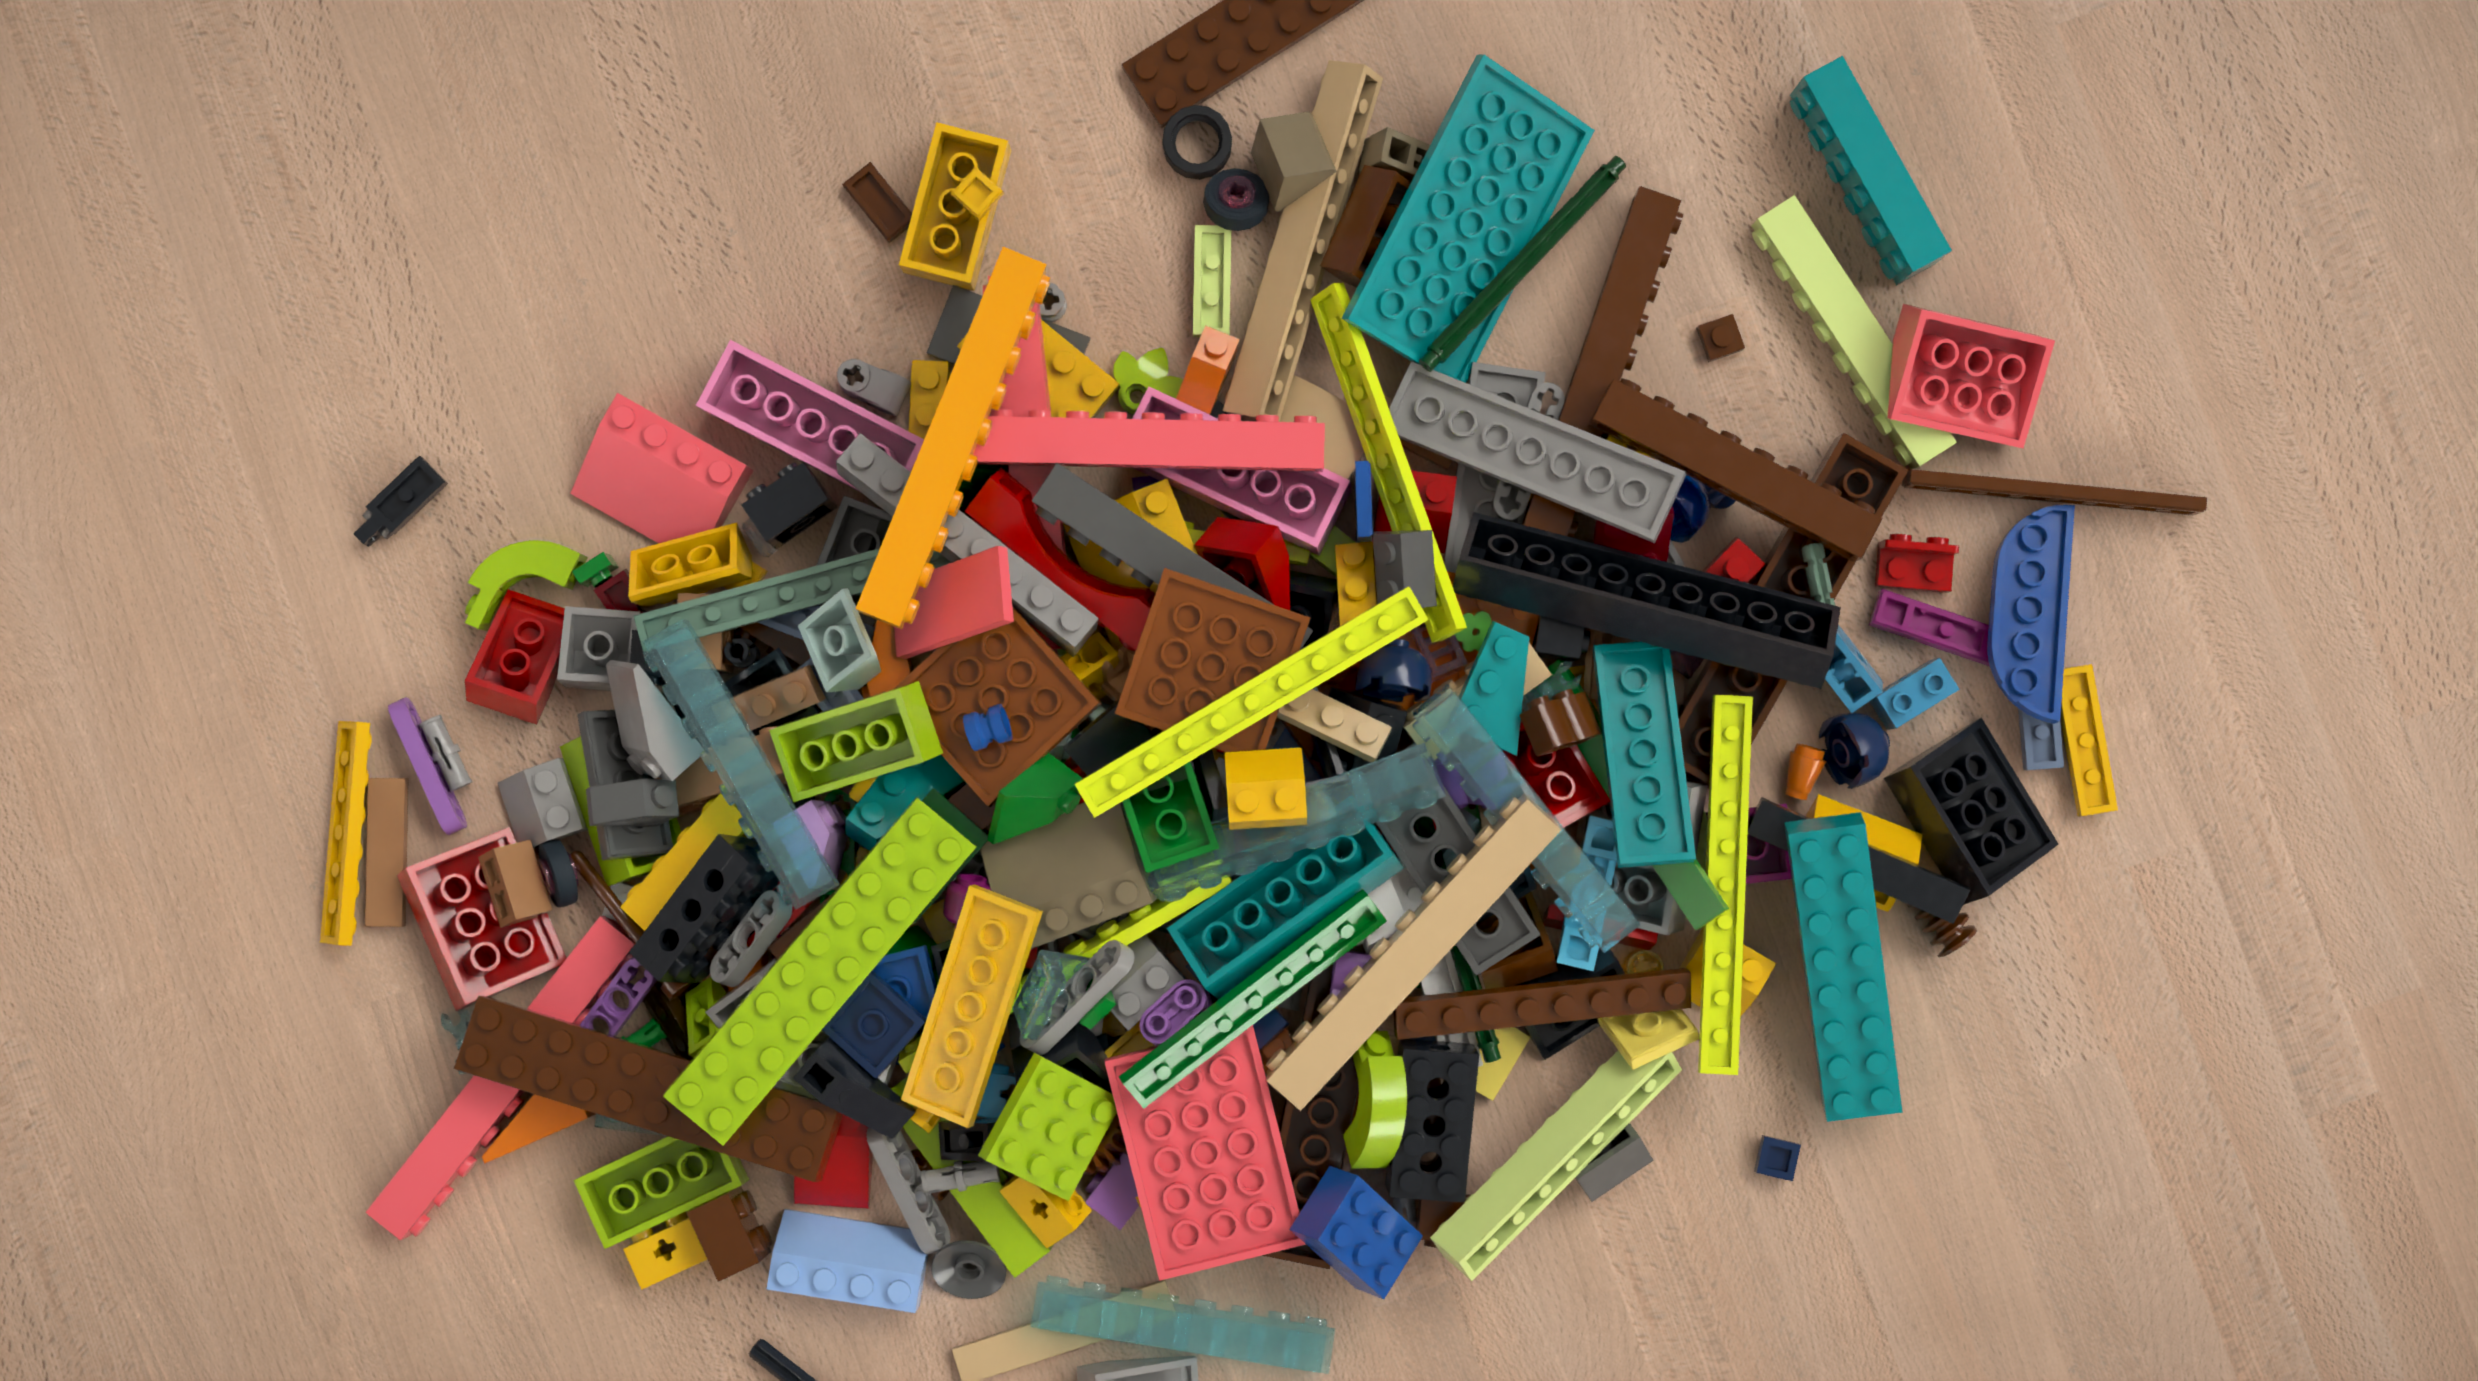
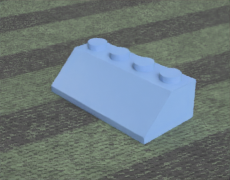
[766,1209,928,1313]

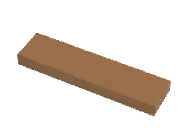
[365,778,409,927]

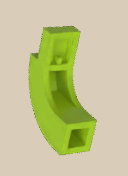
[465,540,588,631]
[1343,1031,1407,1169]

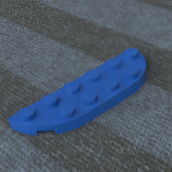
[1987,505,2075,724]

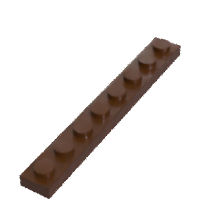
[1393,968,1692,1040]

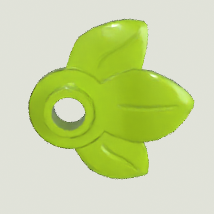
[1113,348,1183,415]

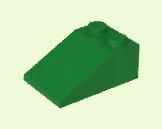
[1122,761,1220,873]

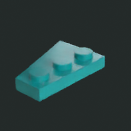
[1447,621,1529,756]

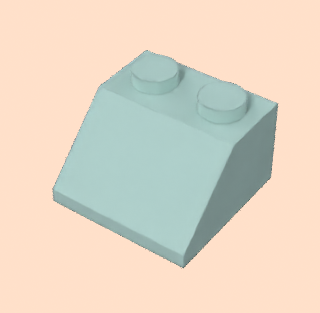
[798,588,882,692]

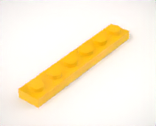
[320,721,372,946]

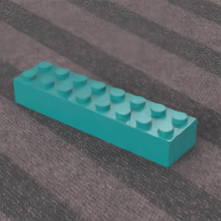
[1784,812,1903,1122]

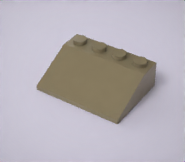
[980,802,1160,949]

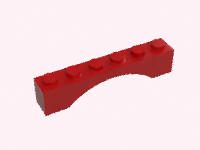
[965,468,1155,651]

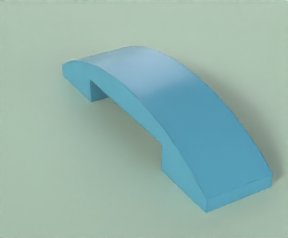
[1556,816,1617,971]

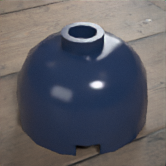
[1355,639,1432,702]
[1819,713,1890,789]

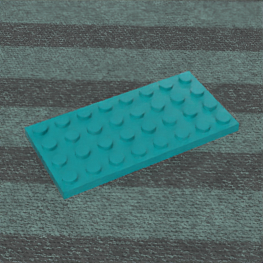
[1341,54,1595,383]

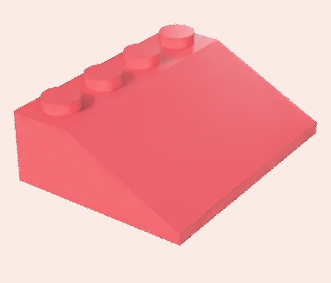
[1888,304,2055,449]
[570,393,754,543]

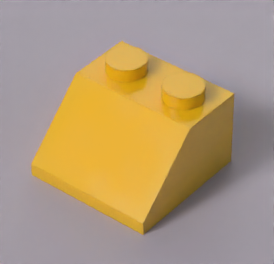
[1224,748,1307,830]
[1680,926,1777,1016]

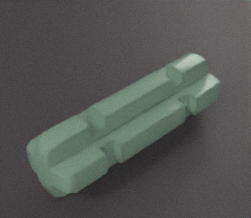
[1802,543,1835,606]

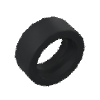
[1162,105,1232,180]

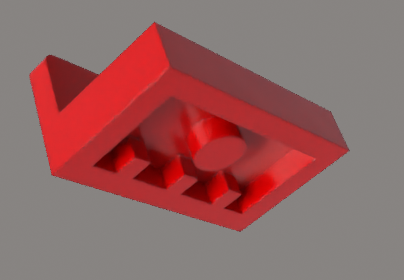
[1875,534,1959,593]

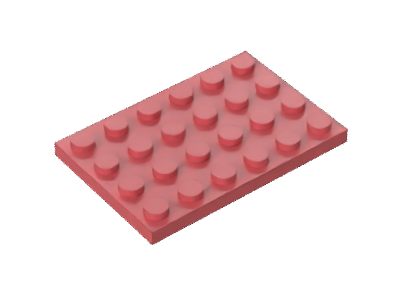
[1104,1025,1306,1281]

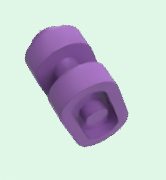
[1140,979,1214,1046]

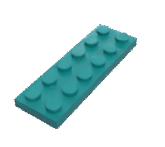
[1592,642,1696,868]

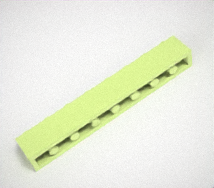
[1751,195,1957,469]
[1430,1050,1682,1281]

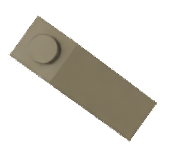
[1358,127,1430,182]

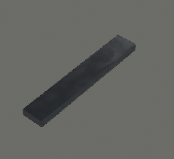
[1748,797,1970,924]

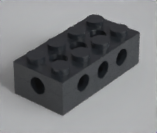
[629,834,786,983]
[1385,1039,1479,1203]

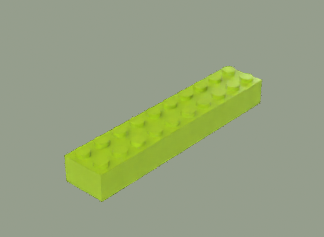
[663,797,976,1146]

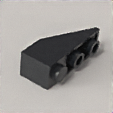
[793,1037,916,1139]

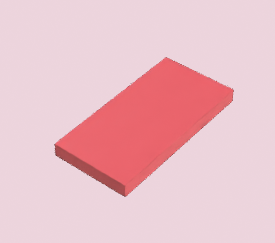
[894,546,1014,659]

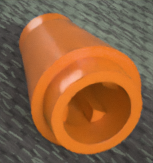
[1785,743,1826,800]

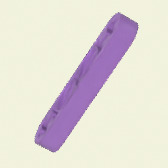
[388,697,467,835]
[580,957,657,1036]

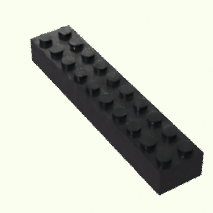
[1453,512,1841,689]

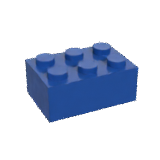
[1289,1166,1423,1299]

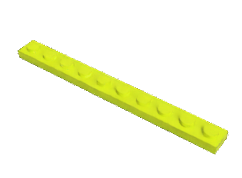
[1310,283,1467,643]
[1074,586,1429,818]
[1698,695,1753,1075]
[898,861,1232,1074]

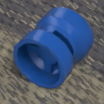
[963,704,1012,751]

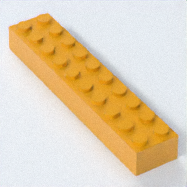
[855,247,1051,629]

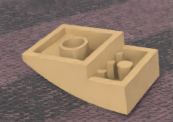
[1280,375,1365,480]

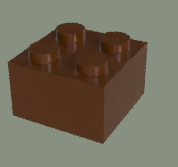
[1477,892,1558,989]
[686,1186,772,1282]

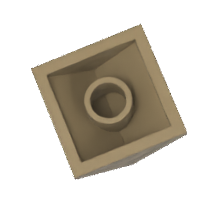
[1251,112,1337,212]

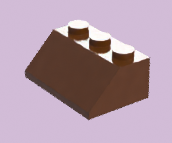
[1320,165,1411,288]

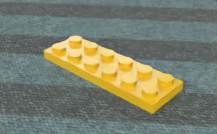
[901,885,1043,1128]

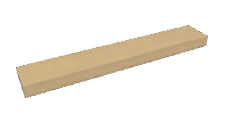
[952,1279,1177,1381]

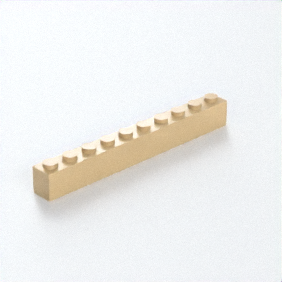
[1223,60,1383,422]
[1266,793,1561,1111]

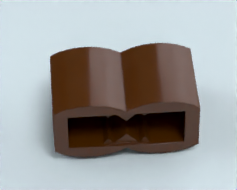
[1519,689,1602,757]

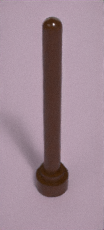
[569,851,693,1000]

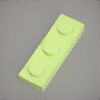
[1193,225,1232,337]

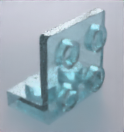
[1013,950,1090,1040]

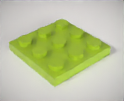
[978,1053,1117,1201]

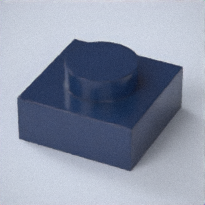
[1754,1135,1801,1181]

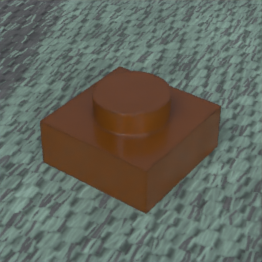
[1696,314,1745,362]

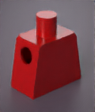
[1703,537,1765,583]

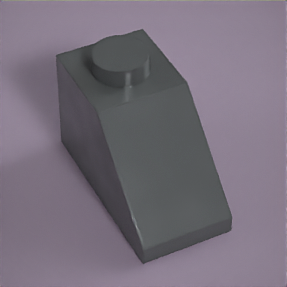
[586,779,679,826]

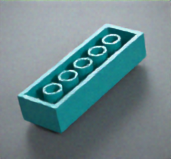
[1790,56,1952,286]
[1167,797,1404,999]

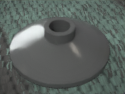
[932,1240,1007,1299]

